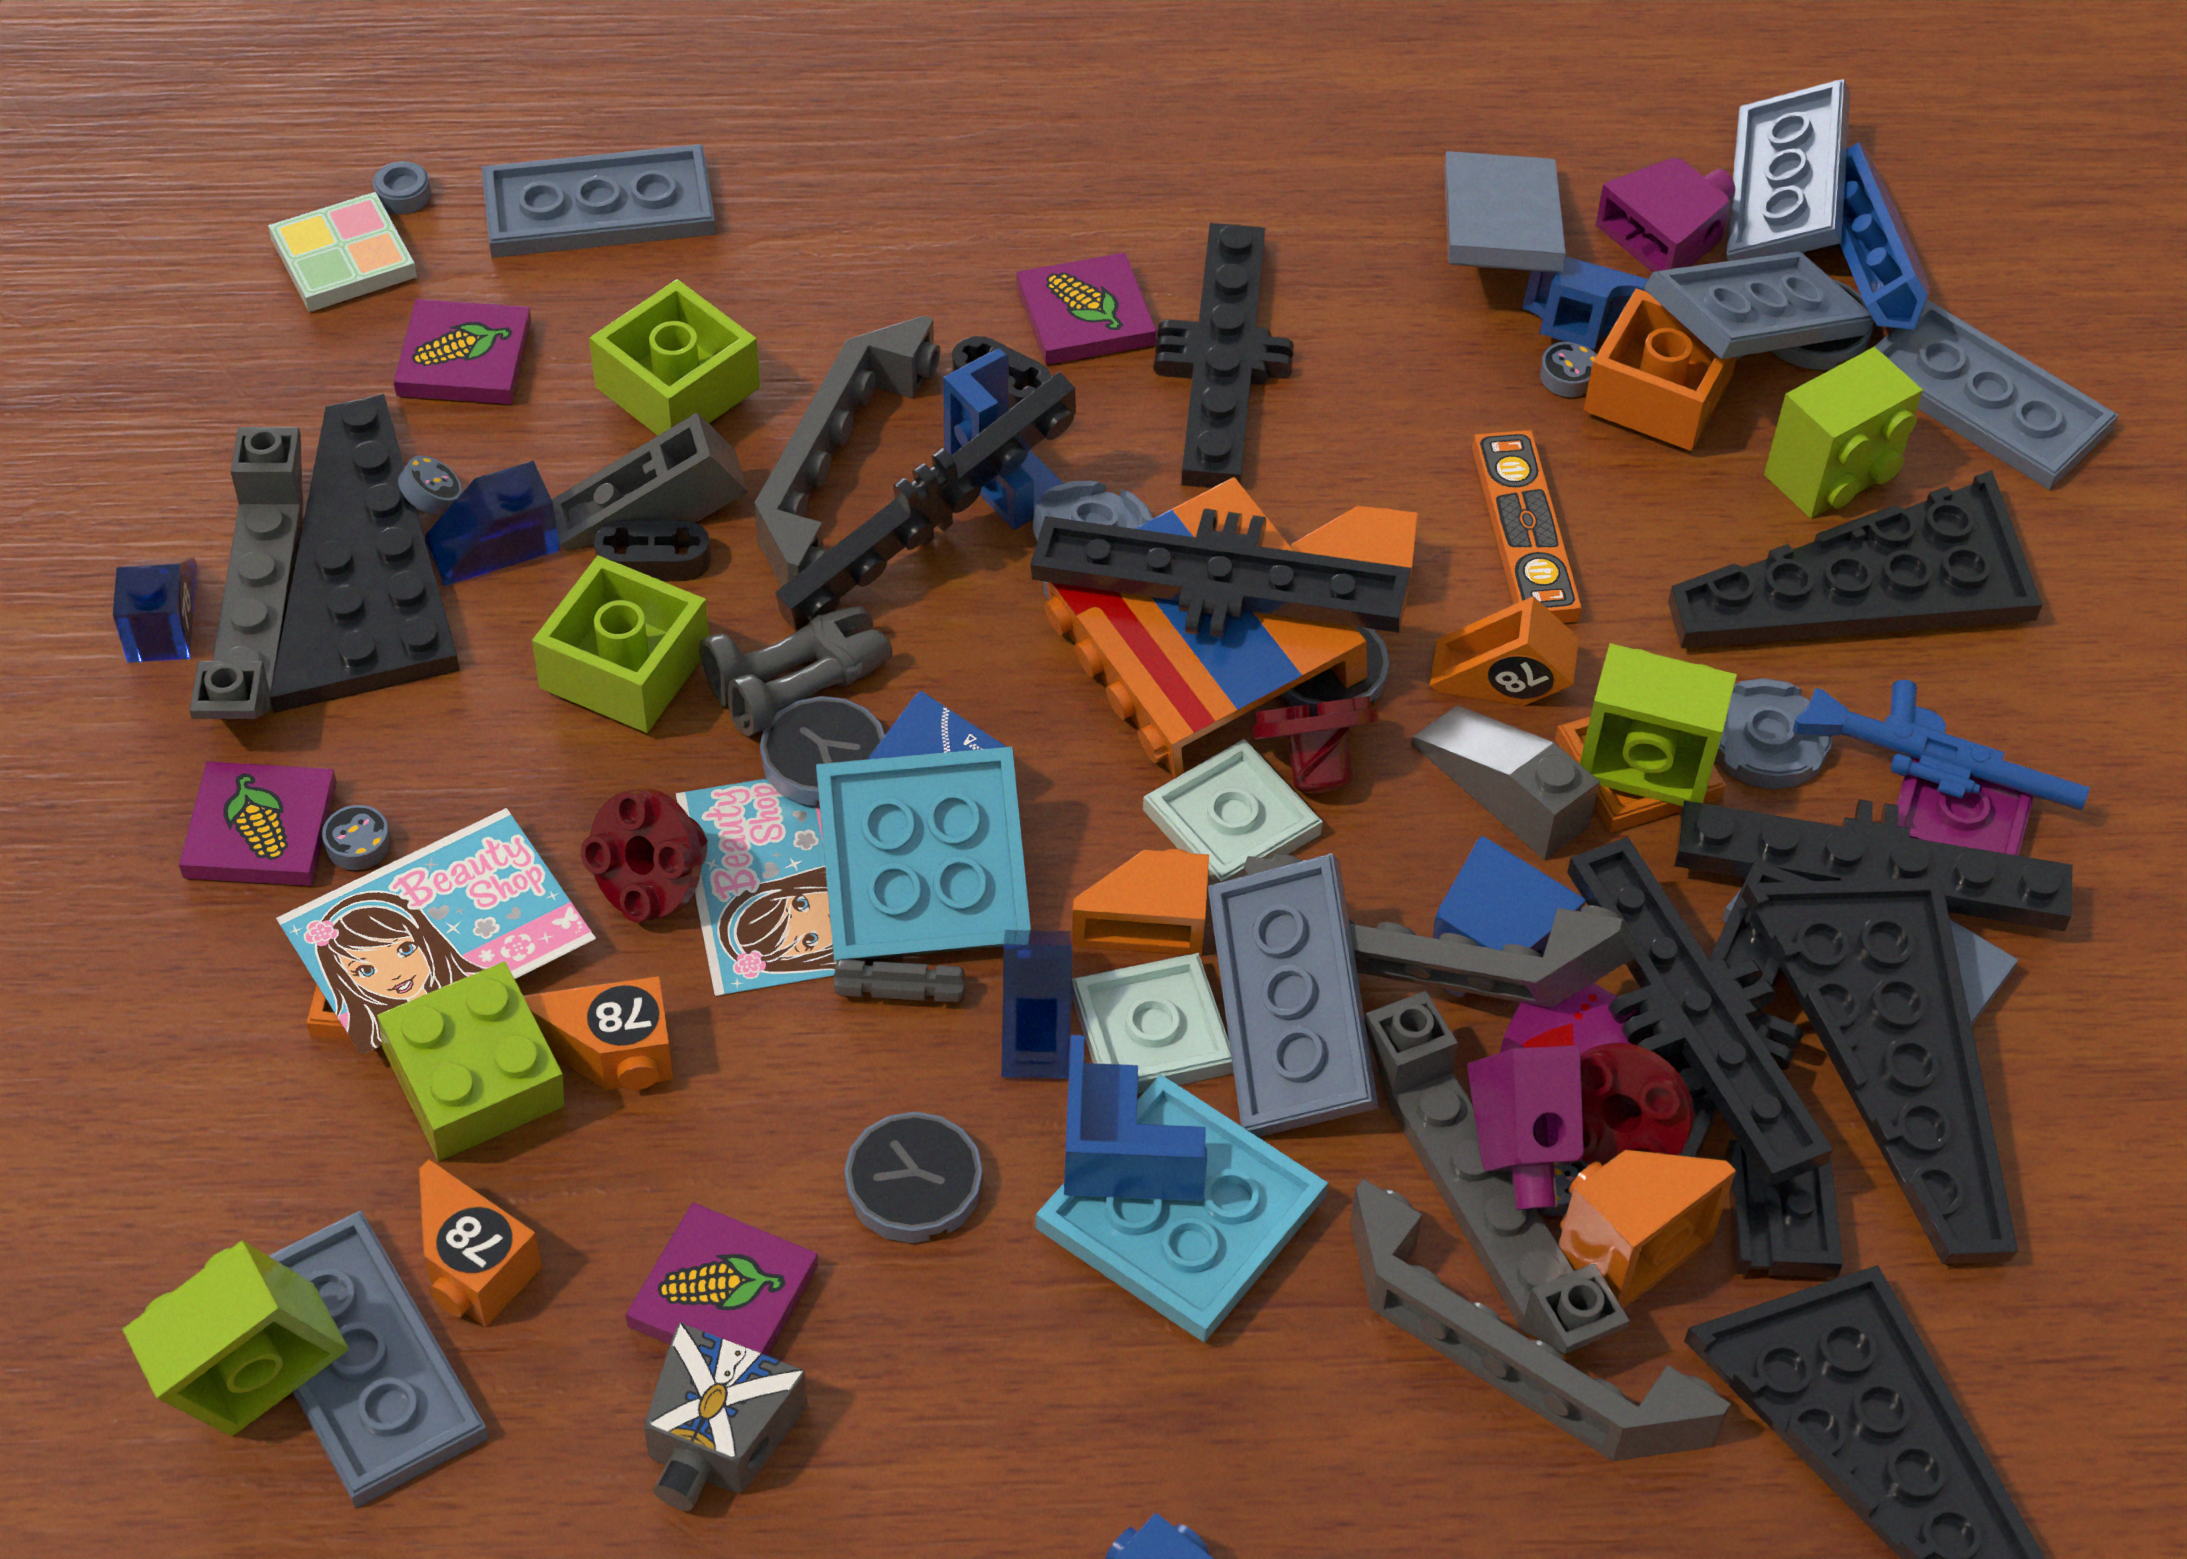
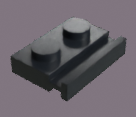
[1725,1139,1843,1278]

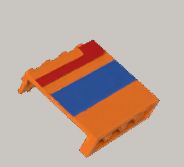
[1044,477,1367,778]

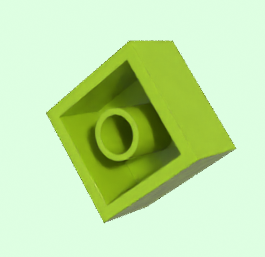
[589,279,760,436]
[1764,346,1923,519]
[532,555,710,733]
[1580,643,1737,806]
[377,961,564,1162]
[122,1240,349,1437]

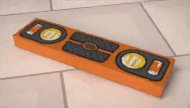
[1472,430,1582,623]

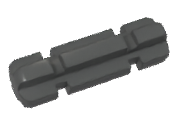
[834,960,965,1002]

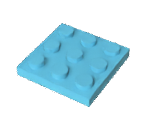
[816,747,1032,963]
[1035,1074,1328,1343]

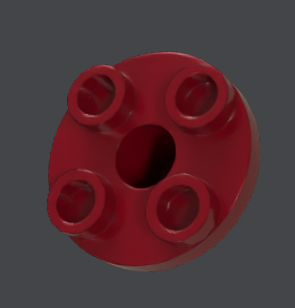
[1252,696,1380,794]
[581,788,708,922]
[1580,1043,1694,1166]

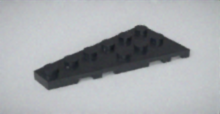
[270,394,460,713]
[1668,470,2042,648]
[1741,878,2018,1264]
[1684,1265,2045,1559]

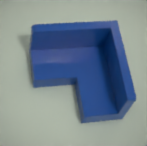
[943,348,1064,530]
[1064,1035,1207,1201]

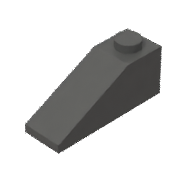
[548,413,748,551]
[1411,705,1600,860]

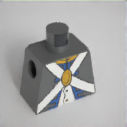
[644,1322,808,1511]

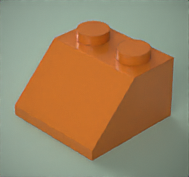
[1558,1150,1736,1309]

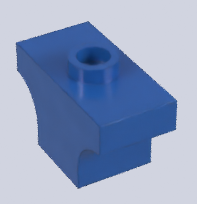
[1522,256,1649,349]

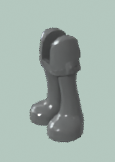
[699,606,893,736]

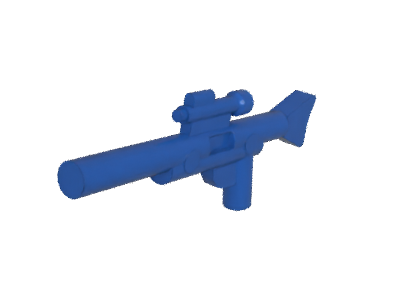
[1792,680,2090,811]

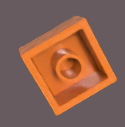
[1583,288,1737,451]

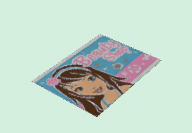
[676,779,904,996]
[276,808,596,1055]

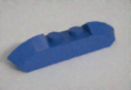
[1840,142,1930,330]

